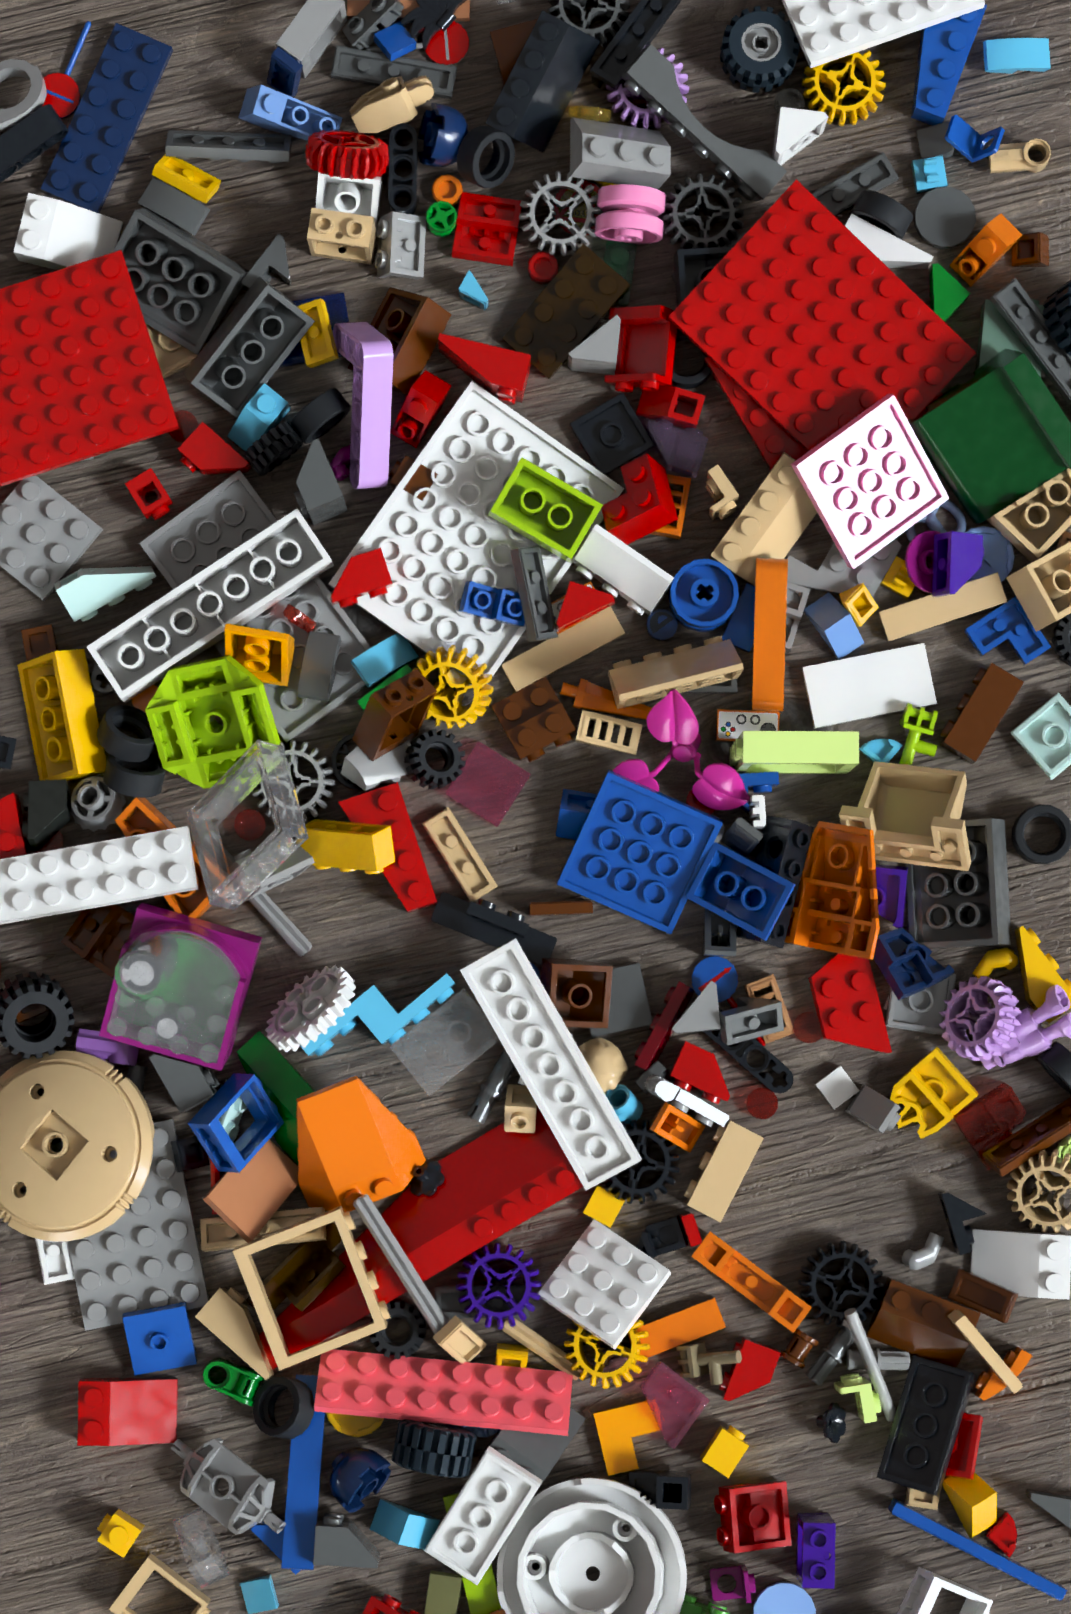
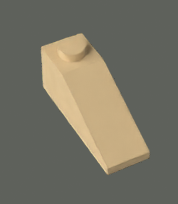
[195,1287,274,1380]

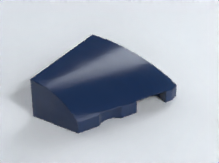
[873,927,955,1001]

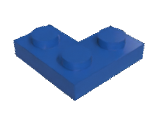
[964,596,1051,665]

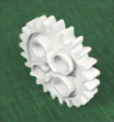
[265,965,356,1052]

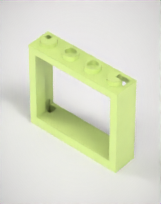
[729,731,859,774]

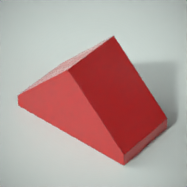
[556,581,615,632]

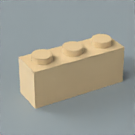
[683,1120,764,1223]

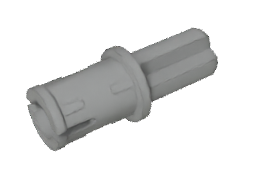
[846,1348,910,1370]

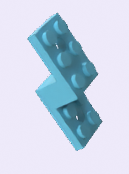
[300,973,456,1057]

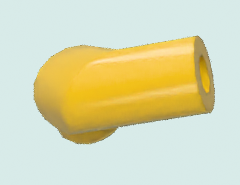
[972,948,1018,978]

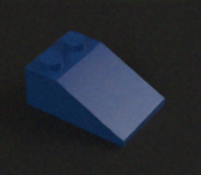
[686,842,796,941]

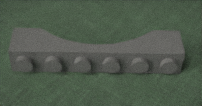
[620,44,787,202]

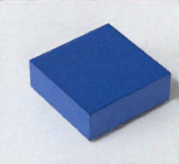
[374,21,417,62]

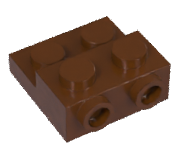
[491,676,576,763]

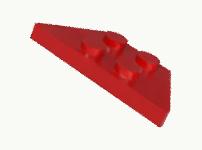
[808,953,892,1054]

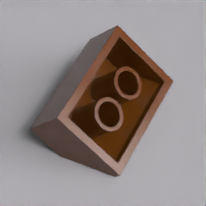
[348,287,452,396]
[866,1277,981,1367]

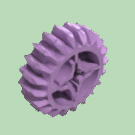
[606,48,689,129]
[939,976,1022,1061]

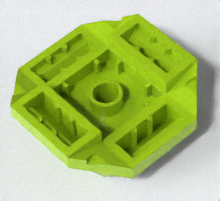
[145,655,281,789]

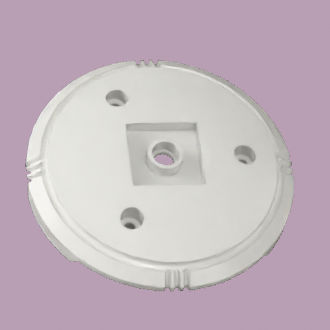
[497,1477,687,1614]

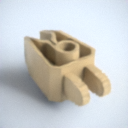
[349,75,435,133]

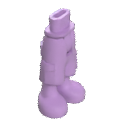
[980,984,1071,1070]

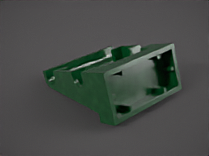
[908,349,1071,524]

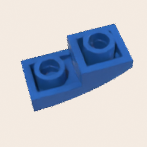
[459,581,525,627]

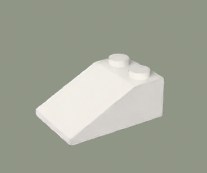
[13,193,123,270]
[970,1229,1071,1300]

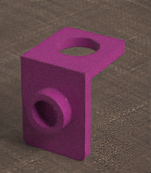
[709,1565,756,1603]

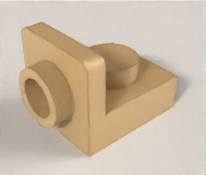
[504,1084,537,1133]

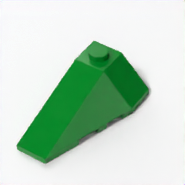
[237,1031,315,1165]

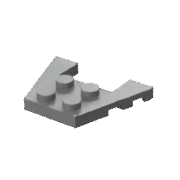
[787,539,902,597]

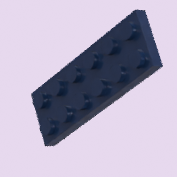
[41,23,173,213]

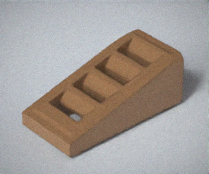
[743,974,795,1044]

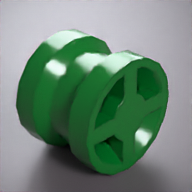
[426,201,457,237]

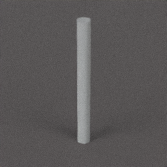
[844,1308,896,1421]

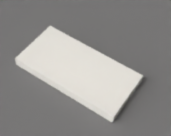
[802,643,937,729]
[424,1446,543,1585]

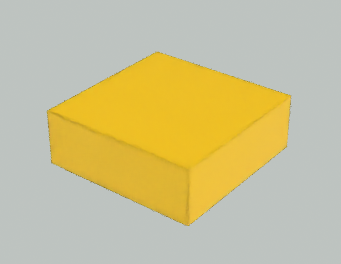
[583,1185,625,1228]

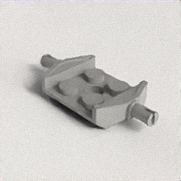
[171,1438,286,1535]

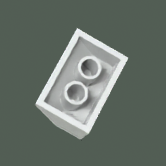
[574,524,674,616]

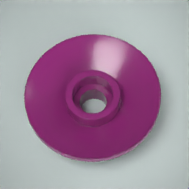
[905,531,940,593]

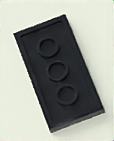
[877,1355,975,1497]

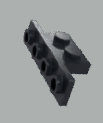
[431,892,557,966]

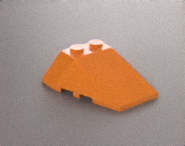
[785,821,880,960]
[296,1076,426,1213]

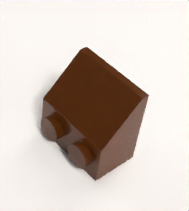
[540,958,613,1028]

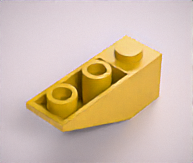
[1015,926,1071,1024]

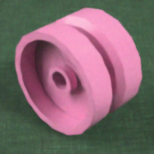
[595,184,666,244]

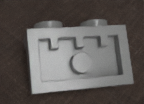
[375,211,426,280]

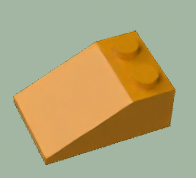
[224,624,294,687]

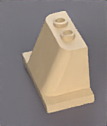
[839,761,971,871]

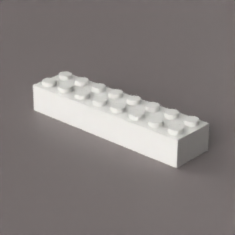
[86,508,334,703]

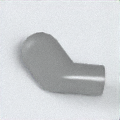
[902,1232,945,1270]

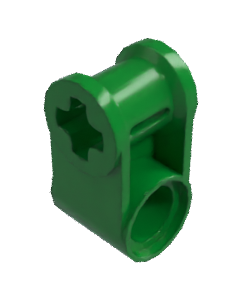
[203,1358,265,1406]

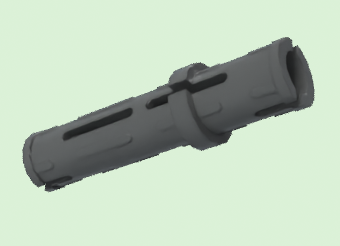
[466,1049,515,1124]

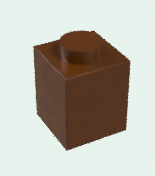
[389,456,438,501]

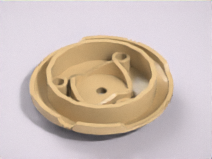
[0,1051,155,1242]

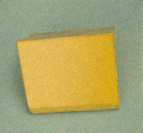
[839,583,879,627]
[495,1343,528,1368]

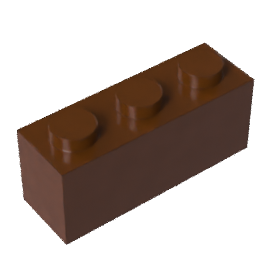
[940,663,1024,764]

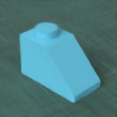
[227,383,291,452]

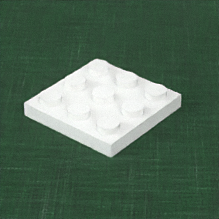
[538,1219,671,1350]

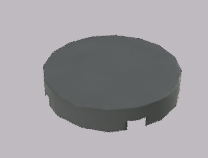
[914,187,976,249]

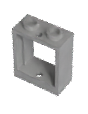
[276,0,347,79]

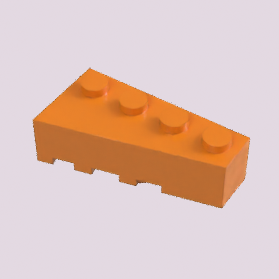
[115,798,233,919]

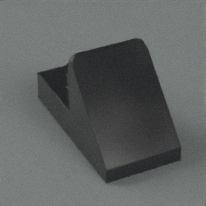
[938,1191,987,1255]

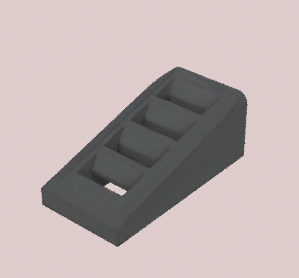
[722,817,763,857]

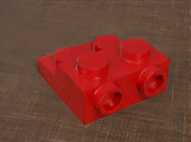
[714,1481,792,1554]

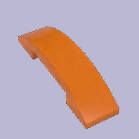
[691,1231,812,1333]

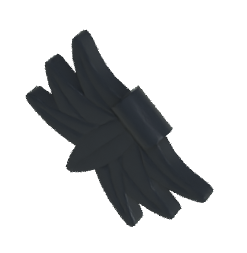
[401,0,467,50]

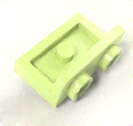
[834,1373,881,1423]

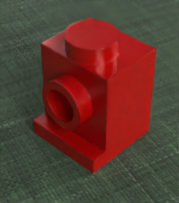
[125,468,173,520]

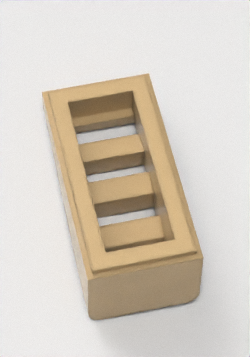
[575,710,643,755]

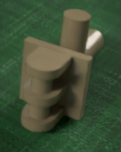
[676,1342,742,1385]

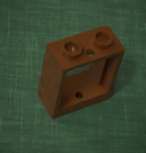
[352,669,437,761]

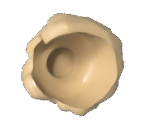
[578,1037,628,1093]

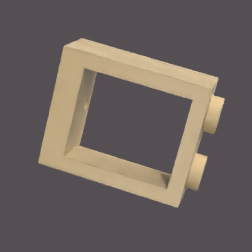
[307,208,376,265]
[109,1553,211,1614]

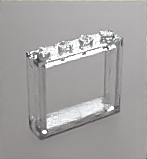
[186,740,309,910]

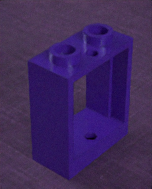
[796,1512,836,1589]

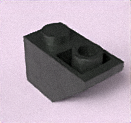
[22,779,70,851]

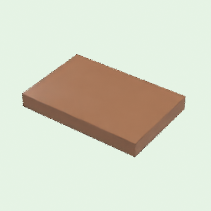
[203,1139,298,1243]

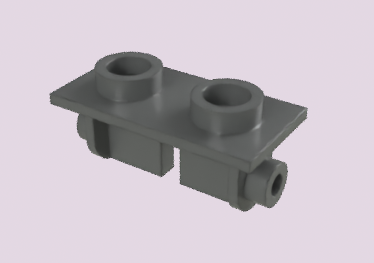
[343,0,405,50]

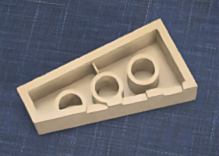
[987,469,1071,563]

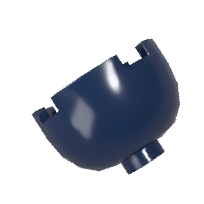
[418,103,469,167]
[329,1448,391,1513]

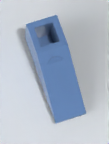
[239,85,342,141]

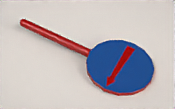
[692,956,766,1046]

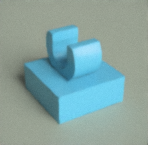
[911,156,948,193]

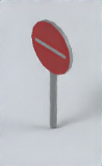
[366,21,469,65]

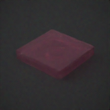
[445,741,531,828]

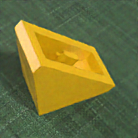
[942,1472,997,1538]

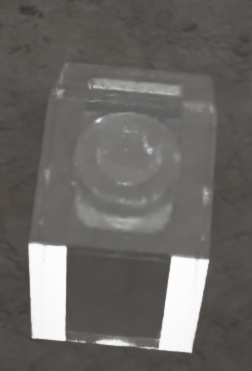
[173,1507,230,1589]

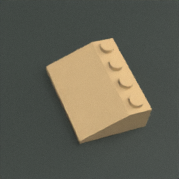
[608,636,744,709]

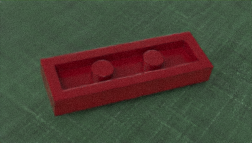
[635,981,695,1071]

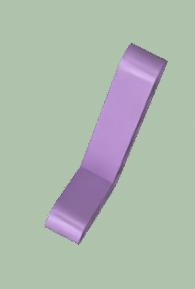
[333,322,393,489]

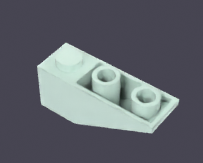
[54,566,156,622]

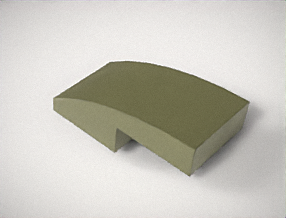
[424,1570,462,1614]

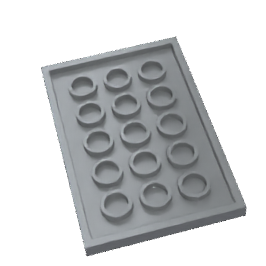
[51,1119,209,1331]

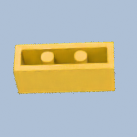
[296,819,395,874]

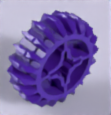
[456,1243,542,1330]

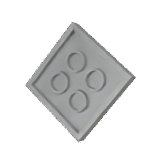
[0,475,103,602]

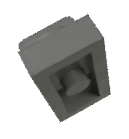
[241,234,292,291]
[719,997,784,1046]

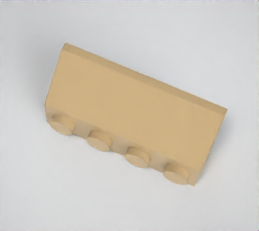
[710,452,817,586]

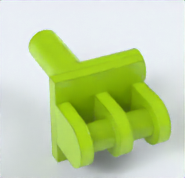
[899,703,938,765]

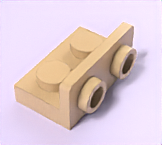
[705,464,739,520]

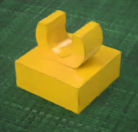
[880,556,915,599]

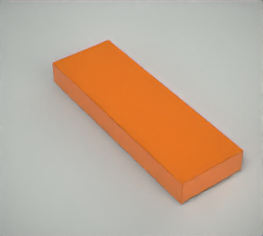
[627,1297,726,1361]

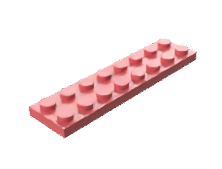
[314,1349,573,1436]

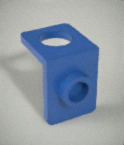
[945,115,1005,163]

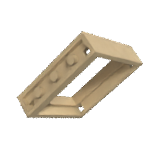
[233,1206,391,1371]

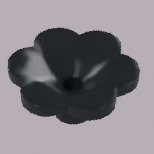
[409,1161,445,1196]
[816,1402,846,1443]

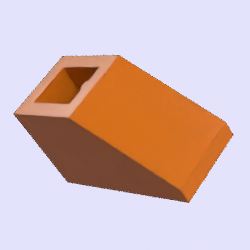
[949,213,1022,287]

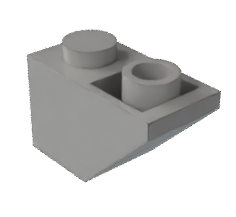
[845,1085,901,1133]

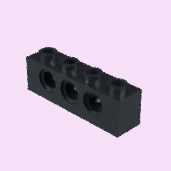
[736,816,814,949]

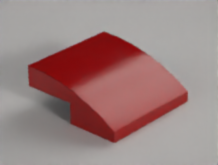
[452,192,522,267]

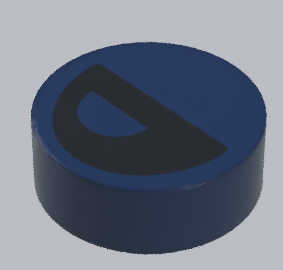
[646,609,678,641]

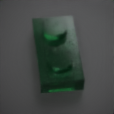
[604,240,637,307]

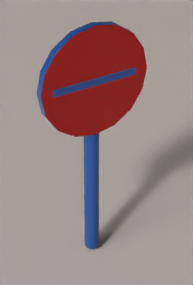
[43,21,91,118]

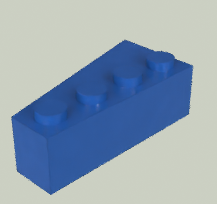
[911,4,987,126]

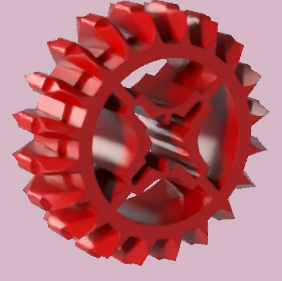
[305,129,389,180]

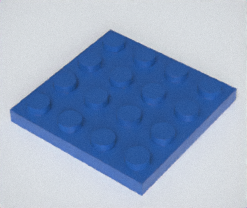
[557,770,723,934]

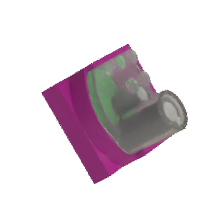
[99,902,262,1071]

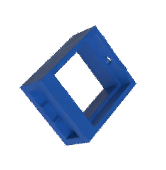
[188,1073,284,1173]

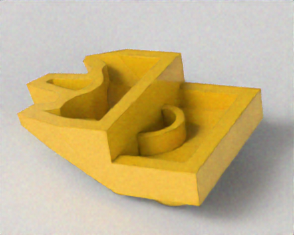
[890,1046,979,1139]

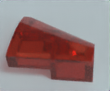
[953,1082,1027,1170]

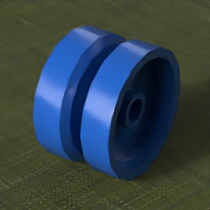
[668,559,739,632]

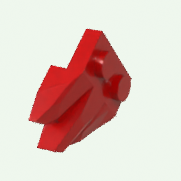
[945,1413,983,1480]

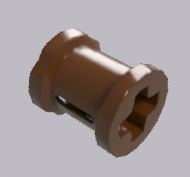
[780,1328,819,1369]

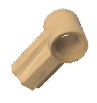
[988,138,1051,173]

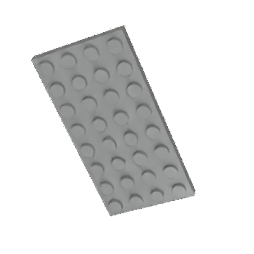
[139,470,371,744]

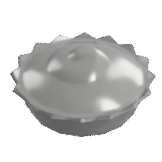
[70,773,126,832]

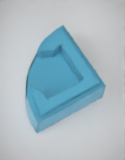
[859,738,903,763]

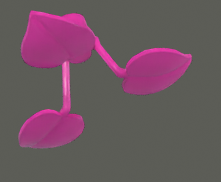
[612,689,750,810]

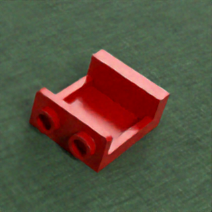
[604,305,677,392]

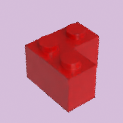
[601,453,678,545]

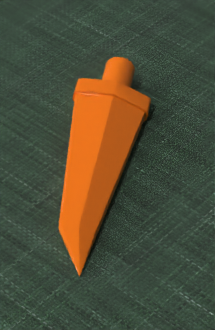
[560,678,652,720]

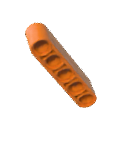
[752,558,788,711]

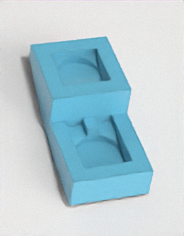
[983,38,1051,74]
[351,633,419,688]

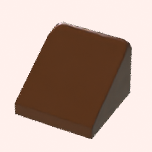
[1012,232,1049,267]

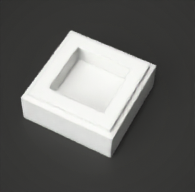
[815,1066,859,1110]

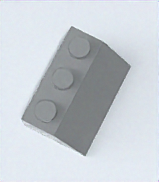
[570,117,671,189]

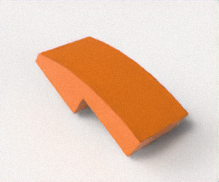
[974,1347,1033,1401]

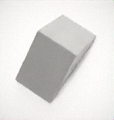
[671,980,721,1034]

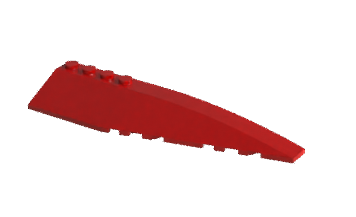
[259,1106,583,1370]

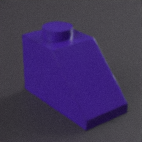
[932,531,984,597]

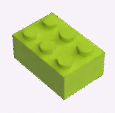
[488,457,603,563]

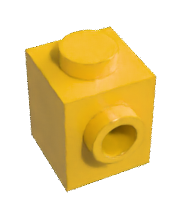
[97,1508,145,1558]

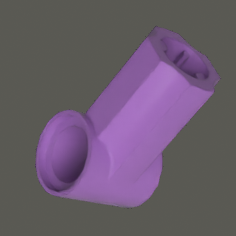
[76,1028,139,1066]

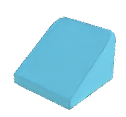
[458,270,488,310]
[240,1574,279,1614]

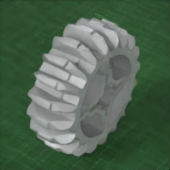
[519,171,603,256]
[250,740,335,825]

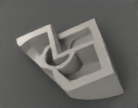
[341,735,413,791]

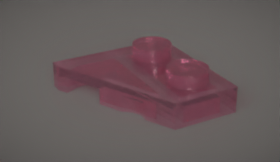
[640,1361,710,1449]

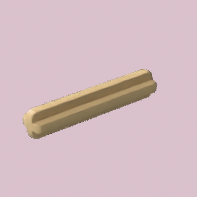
[502,1318,584,1380]

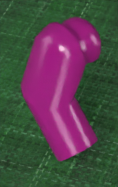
[330,445,350,481]

